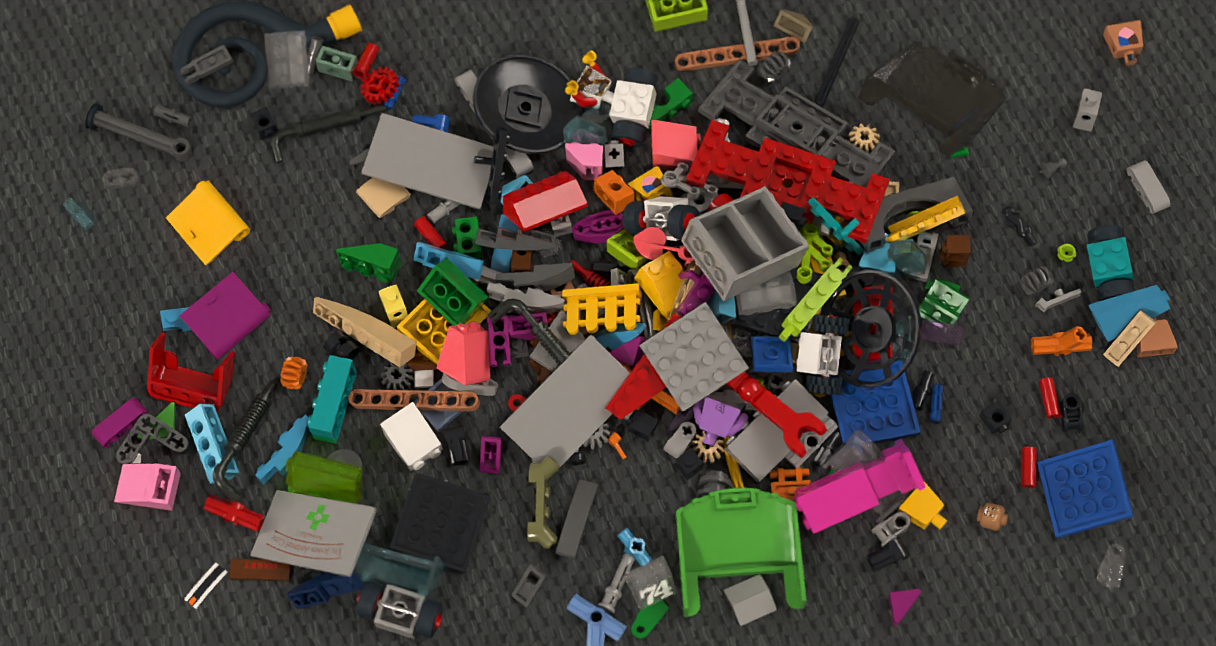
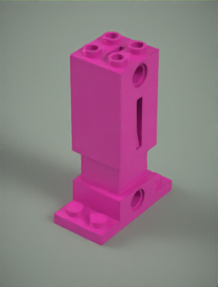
[793,439,926,534]

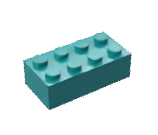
[307,355,357,444]

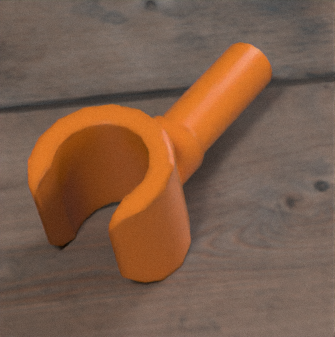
[608,432,627,459]

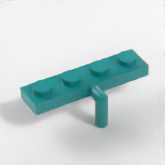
[808,197,864,255]

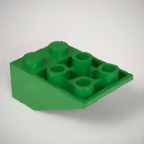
[336,243,402,283]

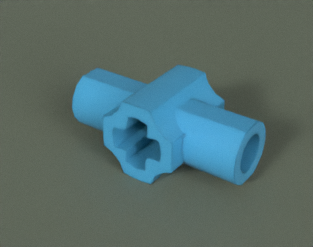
[617,528,652,567]

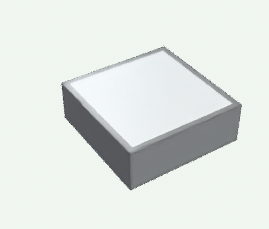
[414,370,434,390]

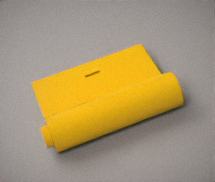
[166,181,250,266]

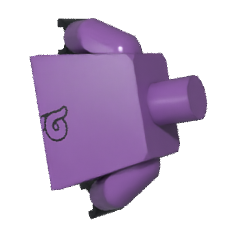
[693,395,754,446]

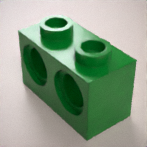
[452,217,482,258]

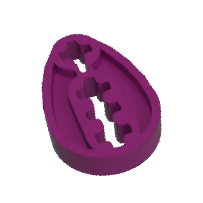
[572,210,624,243]

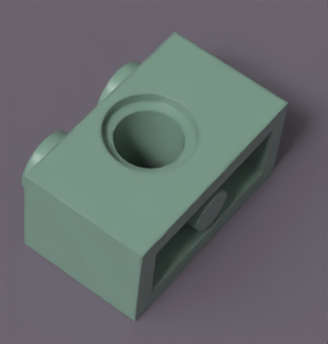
[315,46,358,82]

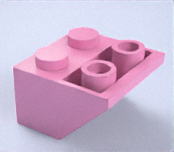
[565,142,604,181]

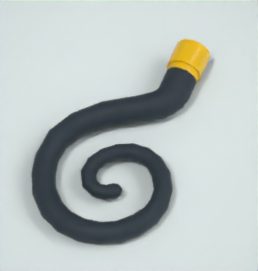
[173,0,362,108]

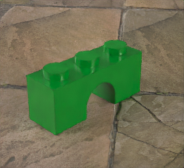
[646,78,693,133]

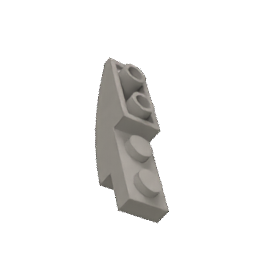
[487,282,565,314]

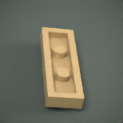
[1103,310,1156,367]

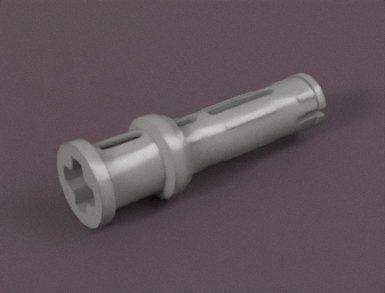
[598,554,635,614]

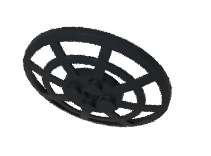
[818,270,922,388]

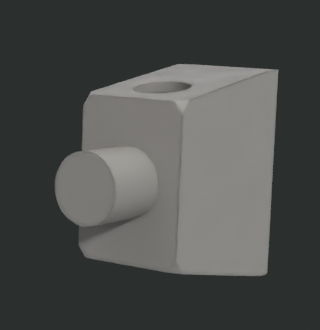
[1073,89,1102,132]

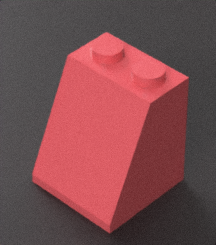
[652,120,701,169]
[437,322,490,385]

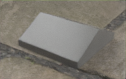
[724,574,777,626]

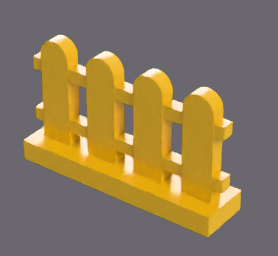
[886,195,966,244]
[562,283,642,335]

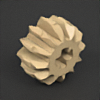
[848,123,880,153]
[691,430,724,464]

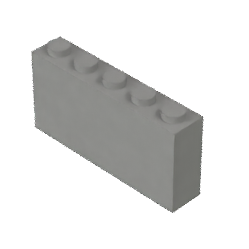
[724,379,829,483]

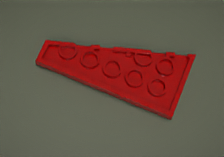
[605,313,681,420]

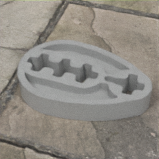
[442,373,498,396]

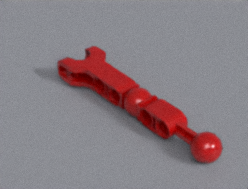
[726,371,827,458]

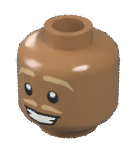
[977,503,1008,531]

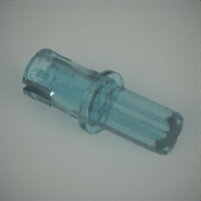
[63,198,94,231]

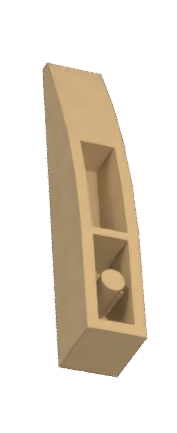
[313,297,416,367]

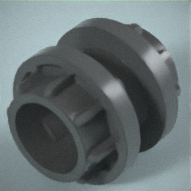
[696,471,733,498]

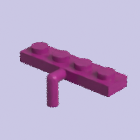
[676,270,715,317]

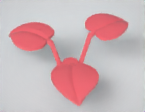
[633,227,694,271]

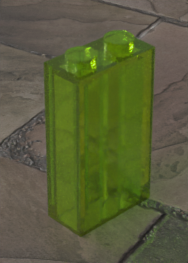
[286,451,362,504]

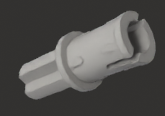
[427,200,460,224]

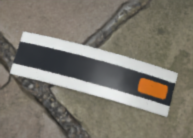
[184,563,228,609]

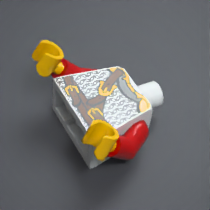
[565,51,614,109]

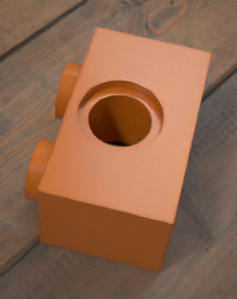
[594,170,635,215]

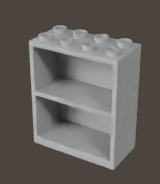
[681,186,809,301]

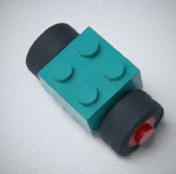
[1087,225,1134,301]

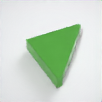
[137,402,176,440]

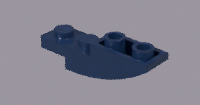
[287,570,364,609]

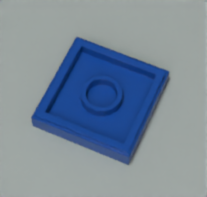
[750,337,793,372]

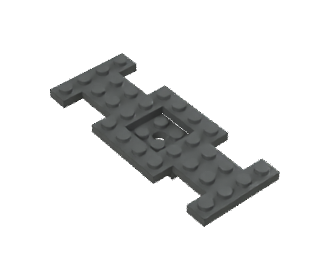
[698,59,895,188]

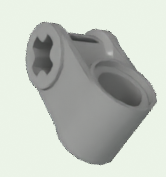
[663,422,697,459]
[871,512,910,547]

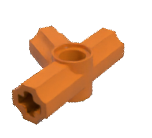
[1031,326,1092,356]

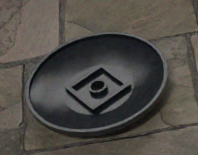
[473,55,582,154]

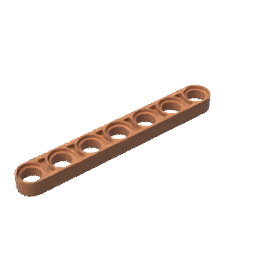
[675,37,800,71]
[348,389,480,411]

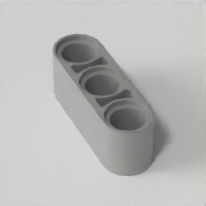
[1127,160,1170,214]

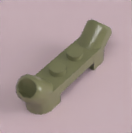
[528,456,560,549]

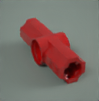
[204,494,265,533]

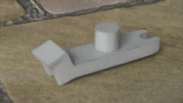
[1035,289,1082,312]

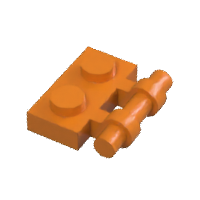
[770,467,811,501]

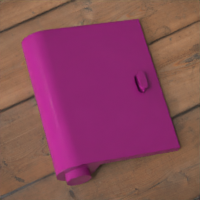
[180,272,271,360]

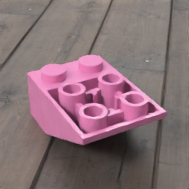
[114,464,181,510]

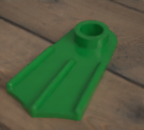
[631,595,669,639]

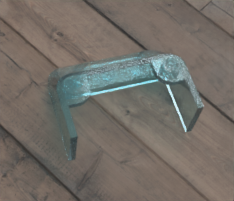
[354,539,445,597]

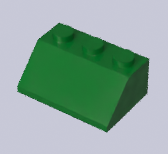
[417,258,488,326]

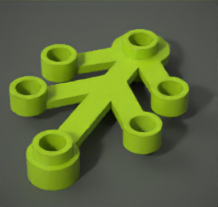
[796,223,833,284]

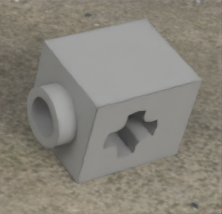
[604,141,624,168]

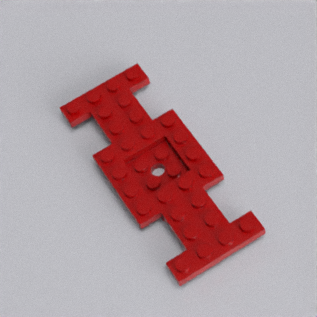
[686,120,890,243]

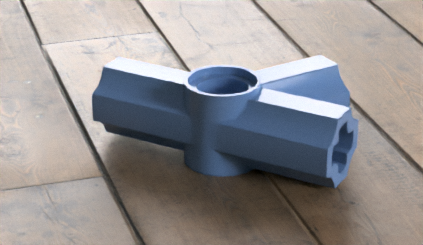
[567,594,627,646]

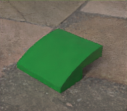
[918,278,969,333]

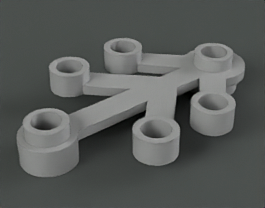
[661,163,730,199]

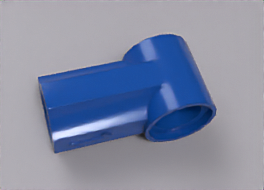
[412,114,450,133]

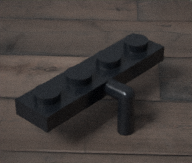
[474,126,510,205]

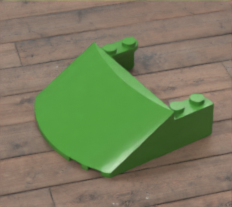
[676,488,806,617]

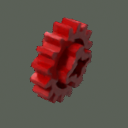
[360,67,400,105]

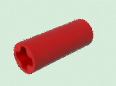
[353,43,379,79]
[414,216,447,249]
[1039,377,1061,419]
[1021,447,1037,489]

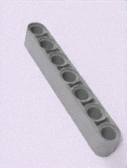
[454,70,534,178]

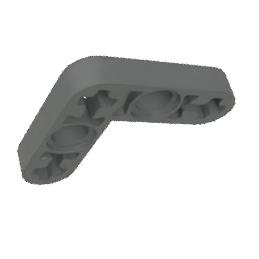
[116,414,190,464]

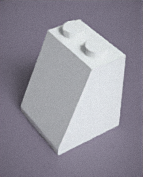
[380,402,443,472]

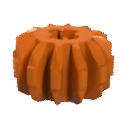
[280,356,308,389]

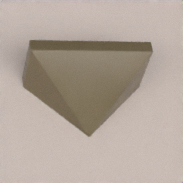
[774,9,813,43]

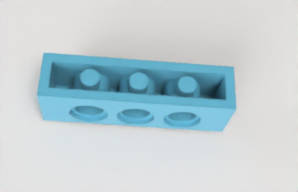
[185,404,239,484]

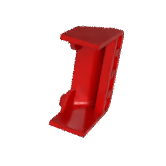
[147,332,235,412]

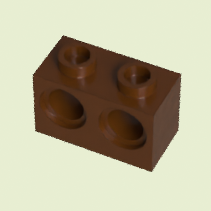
[939,235,971,267]

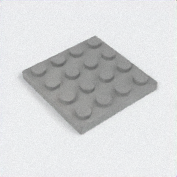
[639,302,748,412]

